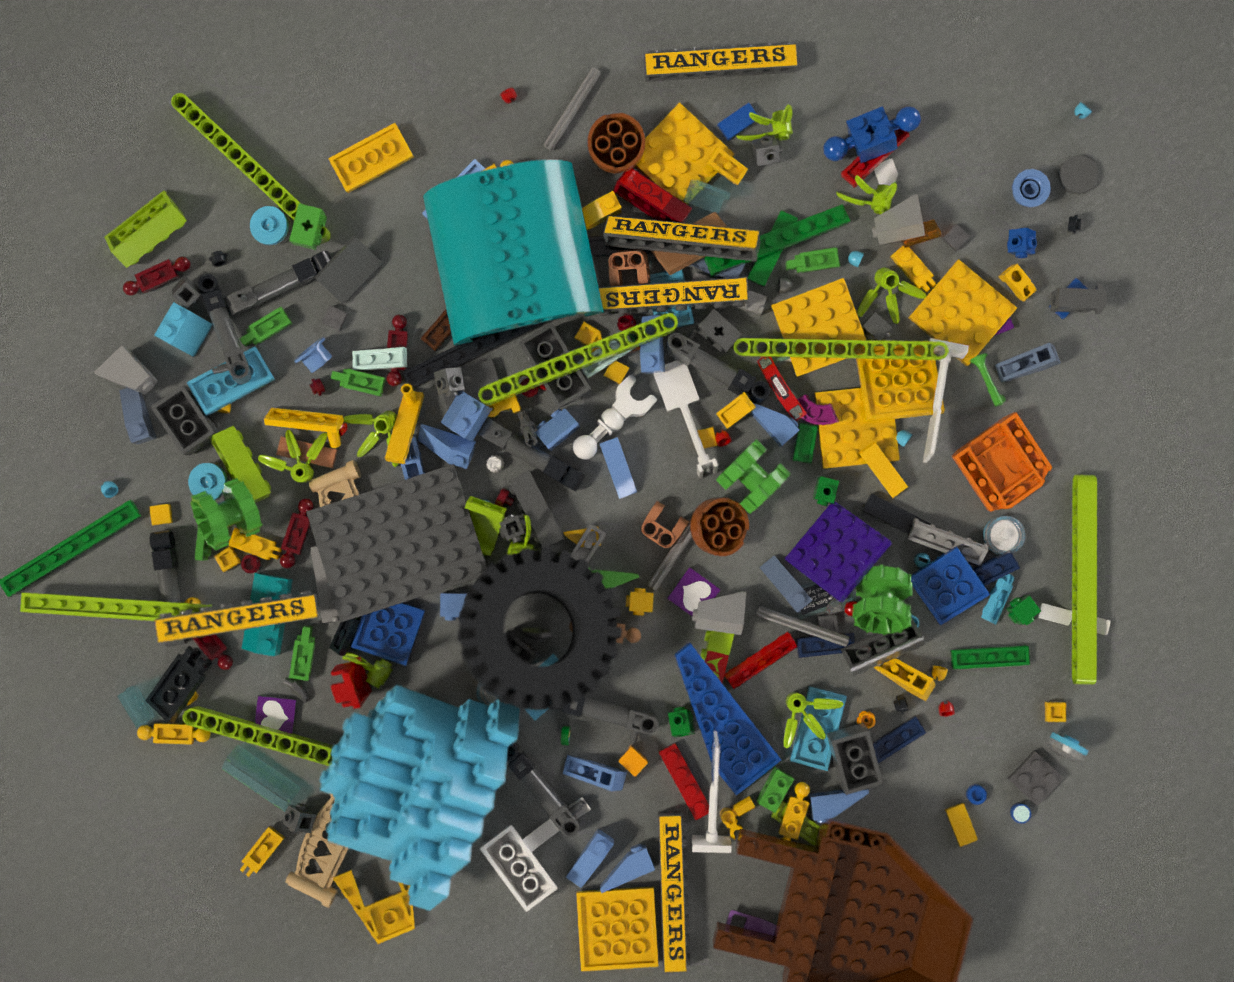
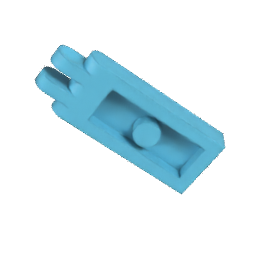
[981,574,1014,625]

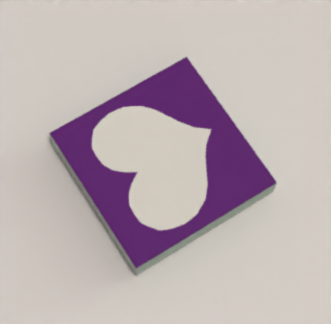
[667,567,720,616]
[255,695,297,736]

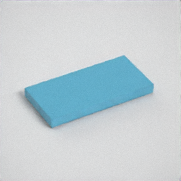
[186,346,275,416]
[790,686,847,771]

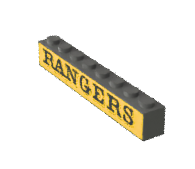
[644,42,798,82]
[603,215,761,262]
[599,277,749,316]
[154,590,320,643]
[658,811,691,973]

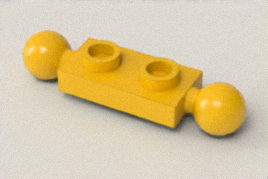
[137,723,211,744]
[778,782,810,841]

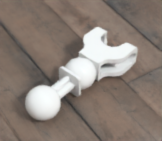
[573,375,657,459]

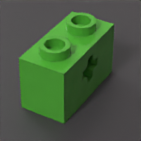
[289,203,327,250]
[756,766,794,813]

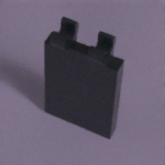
[145,646,213,724]

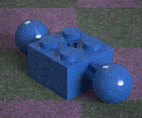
[823,106,921,163]

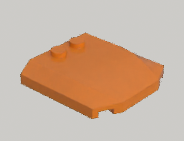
[952,412,1052,512]

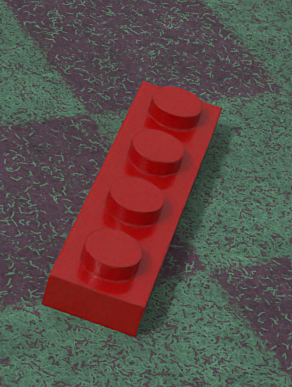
[841,129,909,188]
[725,632,797,689]
[658,742,709,820]

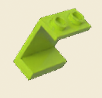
[465,496,507,556]

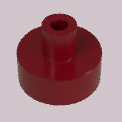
[520,378,539,398]
[495,488,514,507]

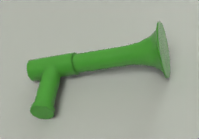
[969,353,1006,407]

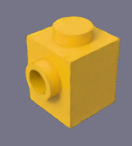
[626,588,654,616]

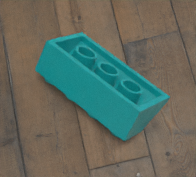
[241,573,293,656]

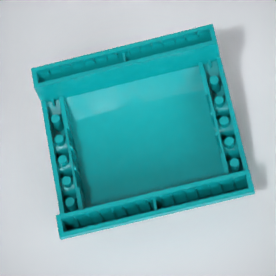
[423,160,604,345]

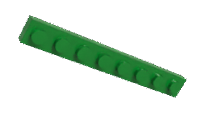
[704,204,850,276]
[0,500,142,597]

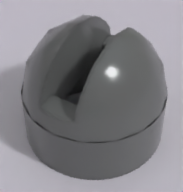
[778,278,792,293]

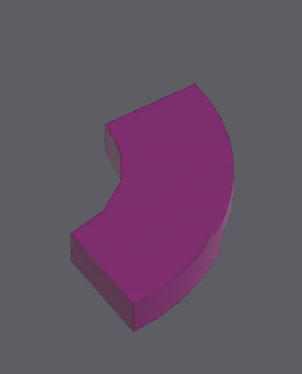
[797,394,839,425]

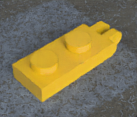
[890,243,936,292]
[229,527,282,561]
[240,826,285,877]

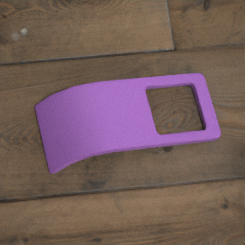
[726,910,776,935]

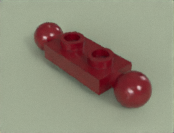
[123,256,191,296]
[387,314,409,386]
[280,499,313,569]
[192,634,233,670]

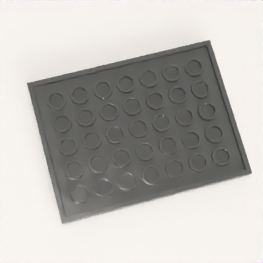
[307,464,487,622]

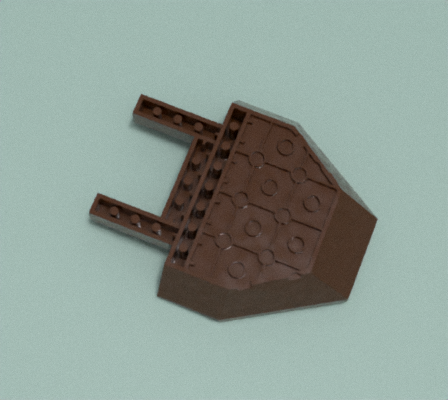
[713,819,973,982]

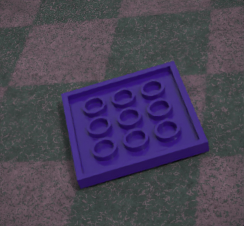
[785,501,892,603]

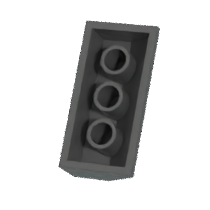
[519,323,591,409]
[841,617,925,676]

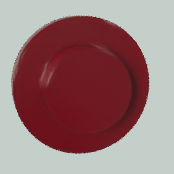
[617,315,636,331]
[309,378,325,397]
[241,554,261,574]

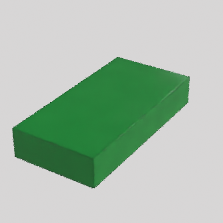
[792,423,818,464]

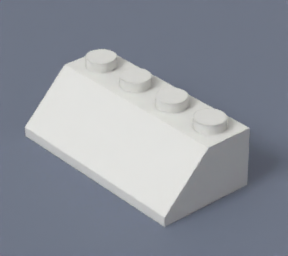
[480,825,558,912]

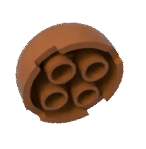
[588,113,645,173]
[690,497,749,556]

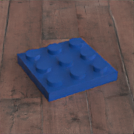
[911,546,990,626]
[351,603,426,666]

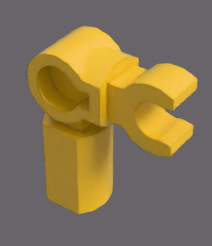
[720,796,756,840]

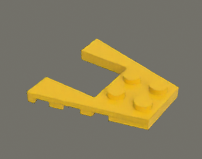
[333,861,415,944]

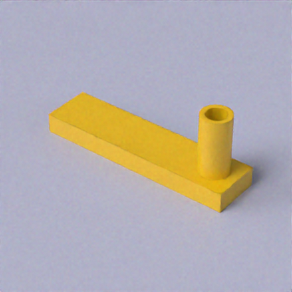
[385,384,424,464]
[264,408,344,448]

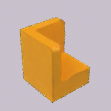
[619,745,648,777]

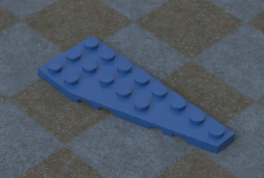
[674,642,781,796]

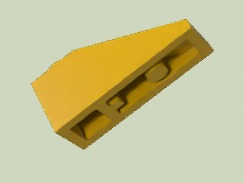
[582,191,622,230]
[874,658,936,701]

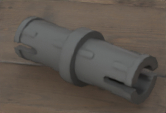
[518,410,538,447]

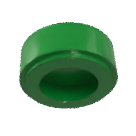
[560,726,571,746]

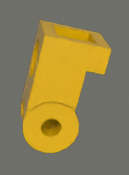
[998,264,1036,301]
[487,395,522,418]

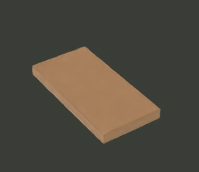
[650,212,727,275]

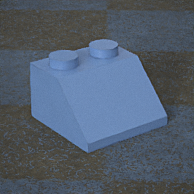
[441,391,492,442]
[535,408,580,451]

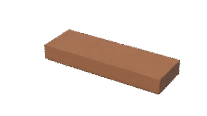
[276,436,338,468]

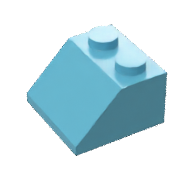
[154,302,213,357]

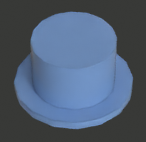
[1012,169,1051,208]
[294,337,332,373]

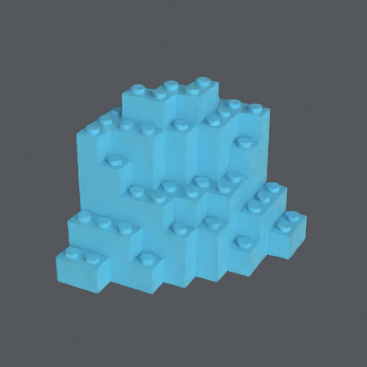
[320,685,520,910]

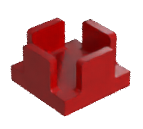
[330,657,372,709]

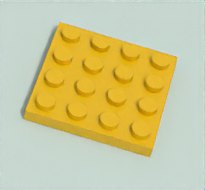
[635,102,735,205]
[908,259,1017,367]
[771,278,866,377]
[856,341,945,422]
[814,388,900,469]
[576,886,659,971]

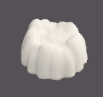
[486,455,505,473]

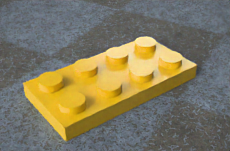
[328,123,414,193]

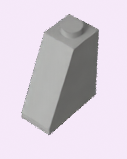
[872,194,925,245]
[94,345,158,395]
[692,592,746,635]

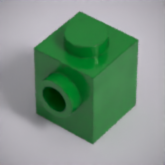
[813,476,839,506]
[1006,595,1041,625]
[668,707,695,738]

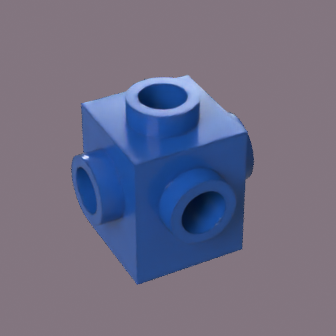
[1007,228,1037,258]

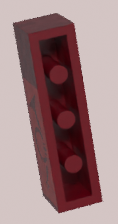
[613,168,692,223]

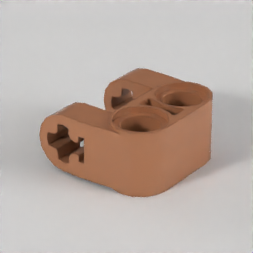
[608,249,651,287]
[641,500,689,548]

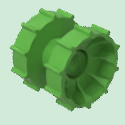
[716,439,791,514]
[190,478,262,550]
[853,565,913,635]

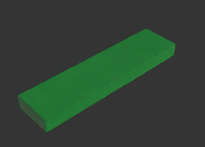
[748,210,798,287]
[951,645,1030,669]

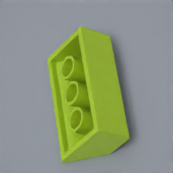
[105,190,187,268]

